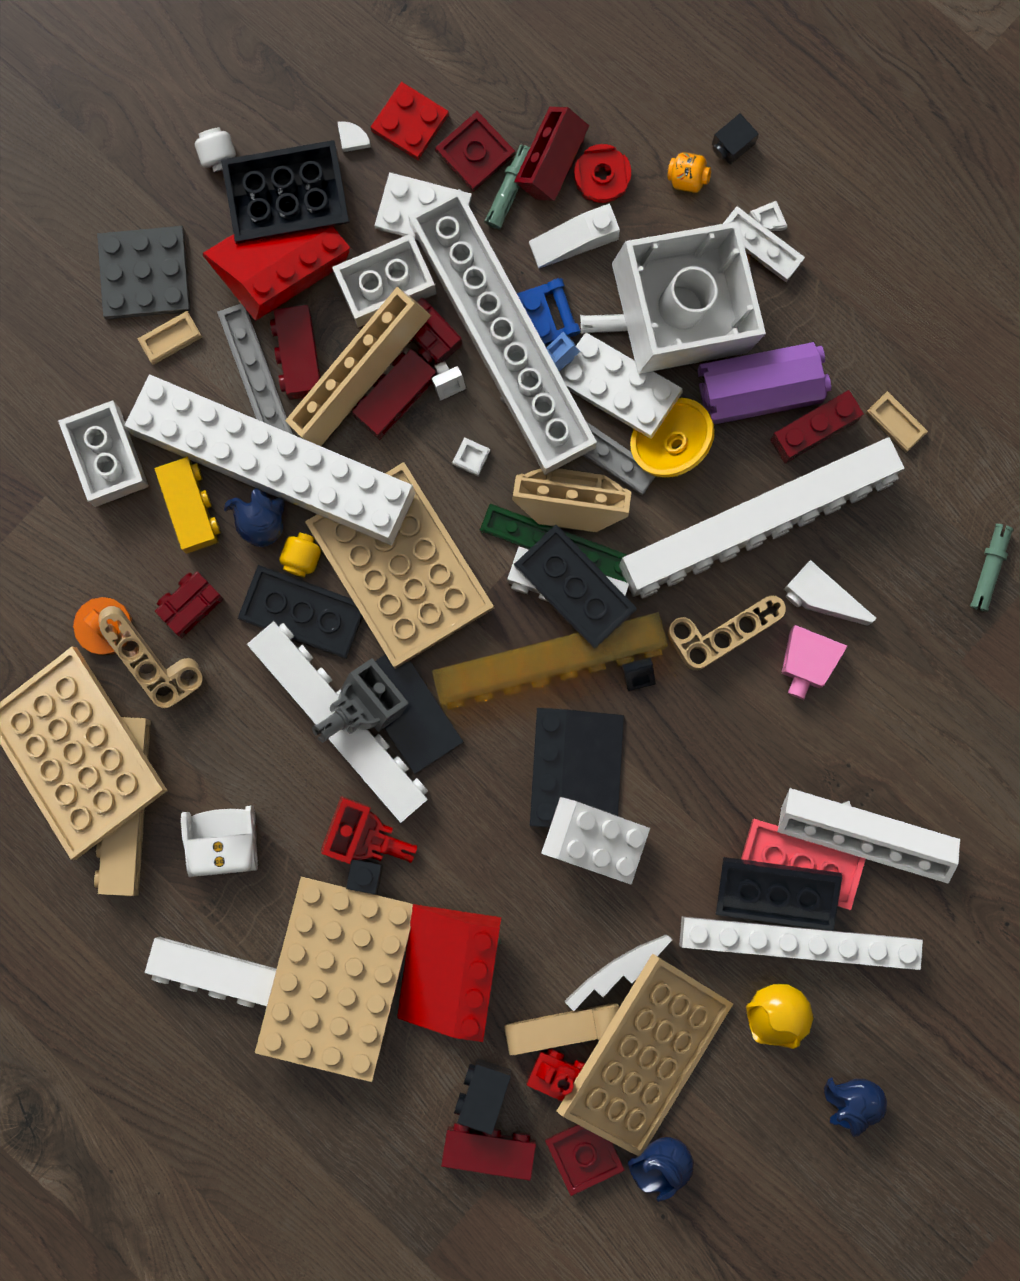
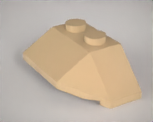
[512,468,631,532]

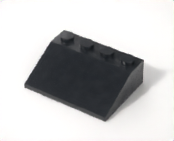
[221,140,349,243]
[530,708,624,828]

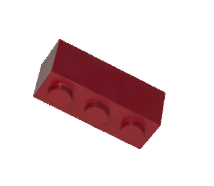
[514,106,590,201]
[270,304,321,400]
[352,349,437,441]
[770,390,864,464]
[441,1123,536,1181]

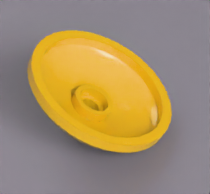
[630,398,715,477]

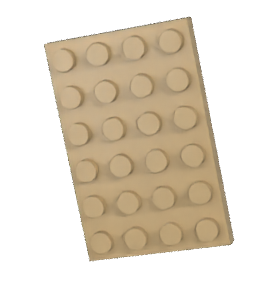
[305,462,495,669]
[0,646,168,860]
[255,877,413,1082]
[556,953,733,1156]

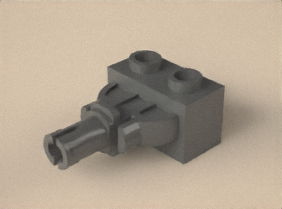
[312,658,409,743]

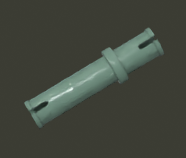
[484,145,530,230]
[970,524,1014,612]

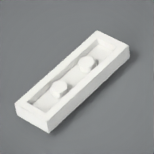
[723,206,805,282]

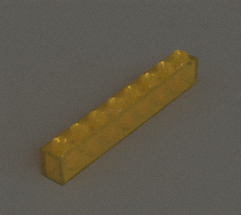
[432,612,668,710]

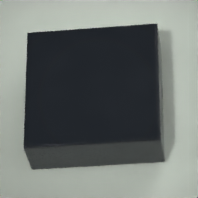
[622,658,656,691]

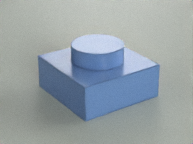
[546,332,580,371]

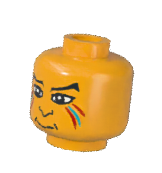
[667,152,711,193]

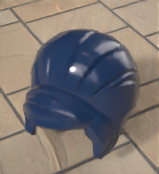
[224,488,284,547]
[824,1077,887,1137]
[628,1137,694,1202]

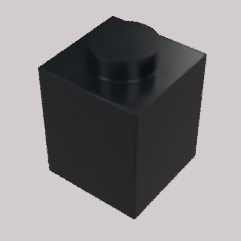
[712,113,759,165]
[346,859,383,894]

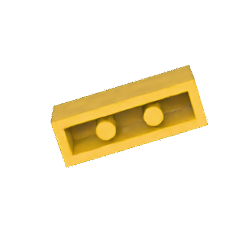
[154,457,221,554]

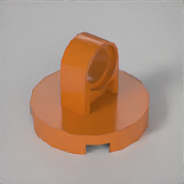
[73,597,132,655]

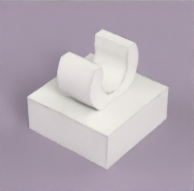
[431,361,466,401]

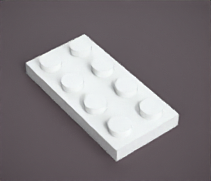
[559,332,683,439]

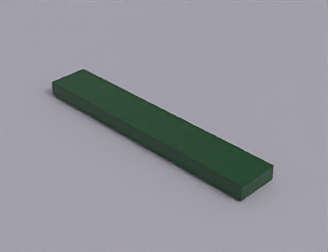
[480,504,627,583]

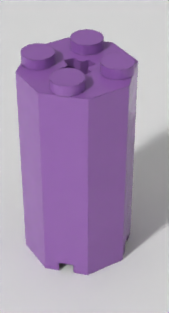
[698,342,831,424]

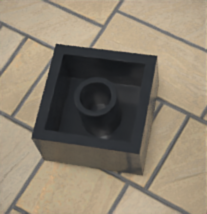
[454,1059,511,1135]

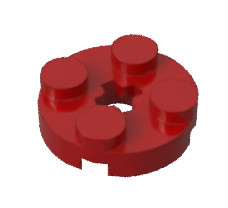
[574,144,631,203]

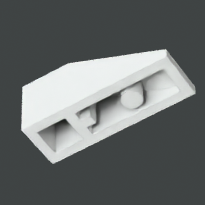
[529,203,620,269]
[783,560,876,626]

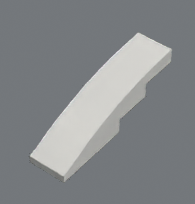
[565,935,672,1011]

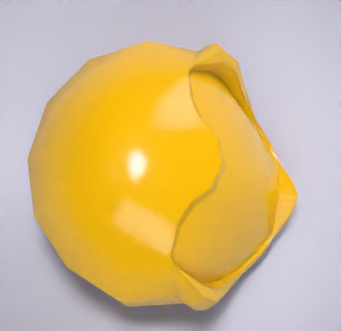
[746,984,813,1049]

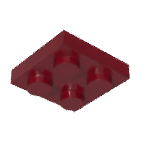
[435,111,515,192]
[545,1124,625,1196]

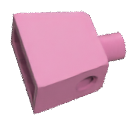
[782,625,847,700]

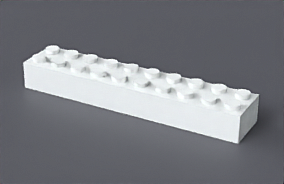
[408,189,597,475]
[124,374,416,545]
[619,437,905,599]

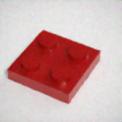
[370,81,449,160]

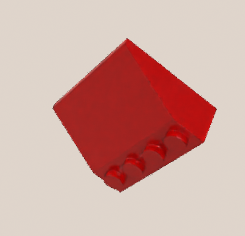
[203,226,350,321]
[397,904,502,1042]

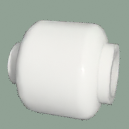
[195,127,236,172]

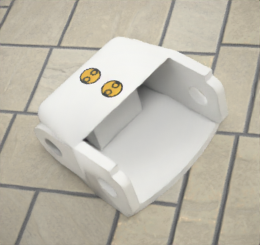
[181,805,258,877]

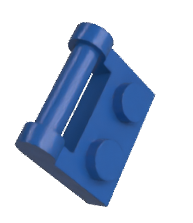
[517,278,581,346]

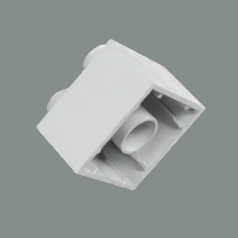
[612,221,766,374]

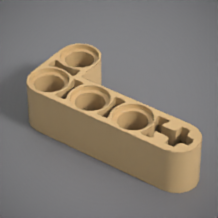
[668,596,786,670]
[98,606,202,708]
[504,1003,619,1055]

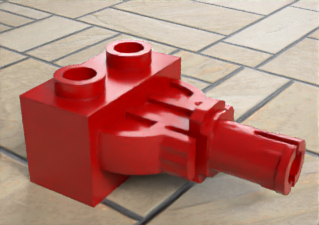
[320,796,417,864]
[526,1048,585,1101]

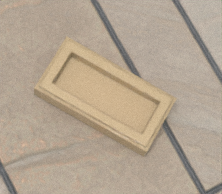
[137,311,202,365]
[866,391,928,453]

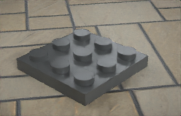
[97,226,190,320]

